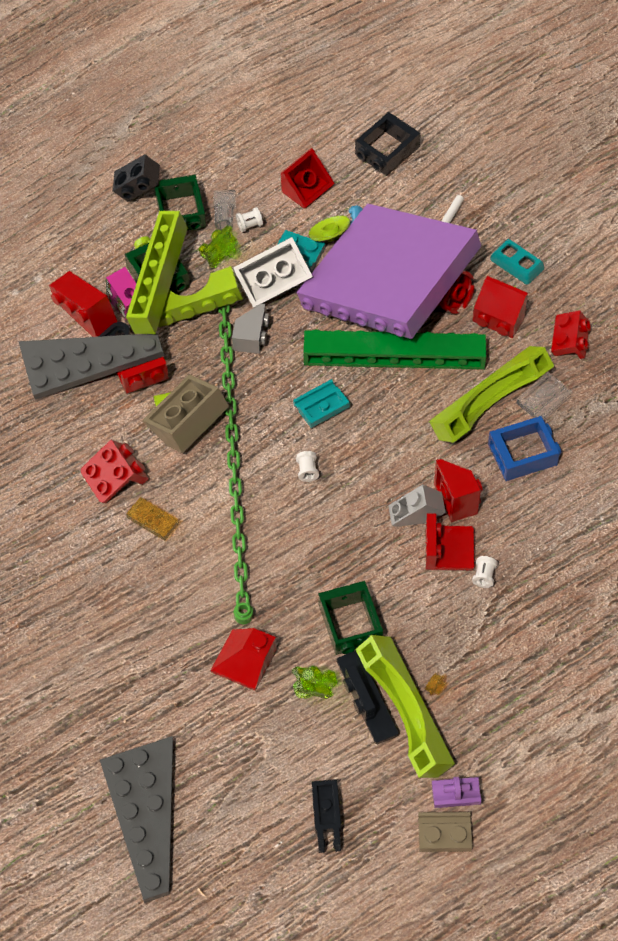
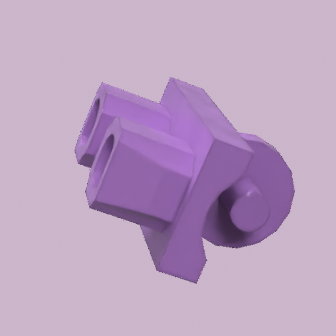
[432,776,481,808]

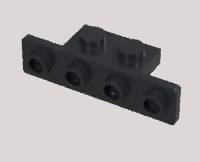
[336,651,398,744]

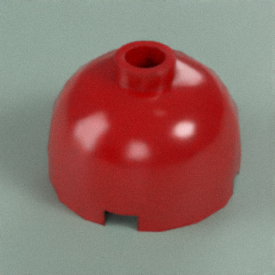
[438,270,474,314]

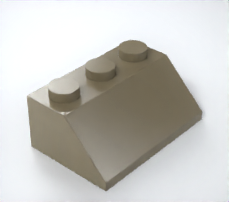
[142,374,229,453]

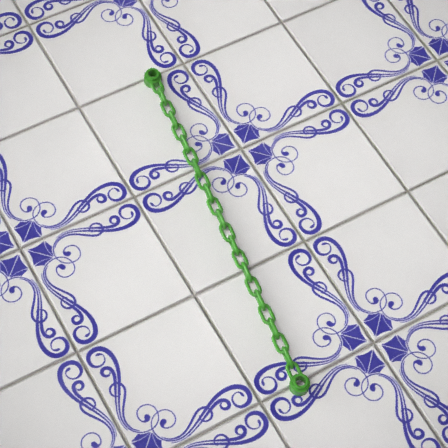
[218,304,253,624]

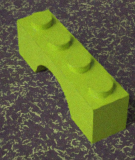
[158,266,243,327]

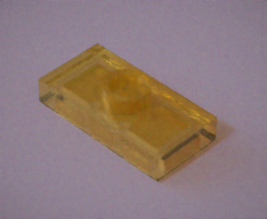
[126,497,179,541]

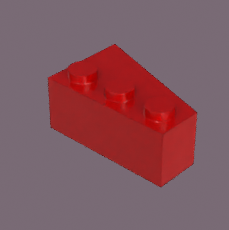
[49,271,117,337]

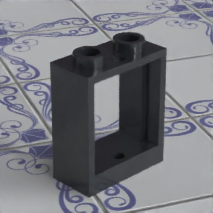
[355,112,421,176]

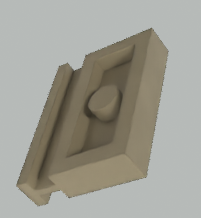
[418,812,472,852]

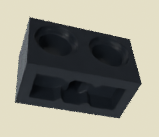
[112,154,160,202]

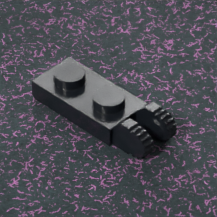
[311,780,341,853]

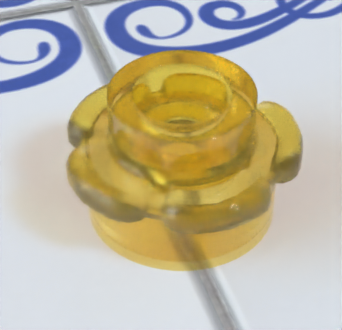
[424,672,446,696]

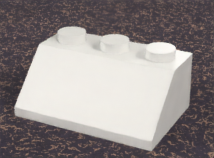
[233,237,313,308]

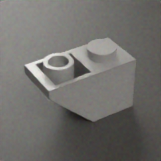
[232,304,269,354]
[388,484,446,527]

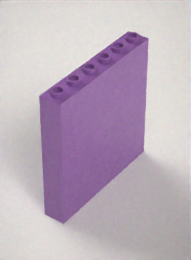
[297,203,481,339]

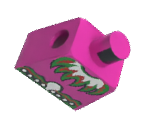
[106,267,136,320]

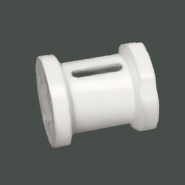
[236,207,263,232]
[296,451,319,482]
[472,556,498,588]

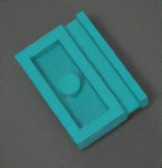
[293,379,350,428]

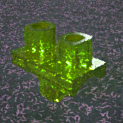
[198,225,238,268]
[292,665,338,699]

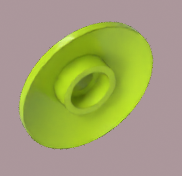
[309,216,350,242]

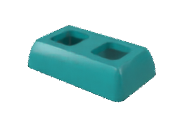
[490,239,545,285]

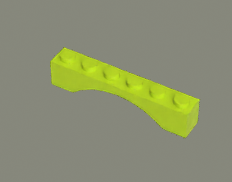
[429,346,554,443]
[355,635,455,778]

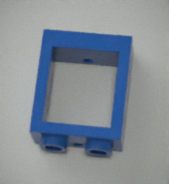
[488,416,561,482]

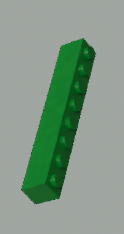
[303,329,486,370]

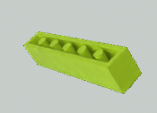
[126,211,187,334]

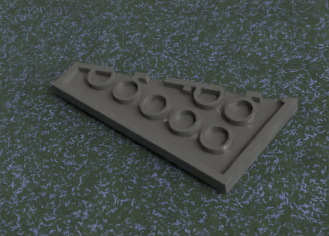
[18,333,165,400]
[100,736,173,903]

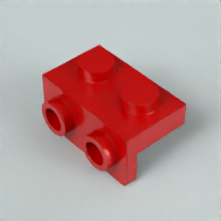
[551,310,591,359]

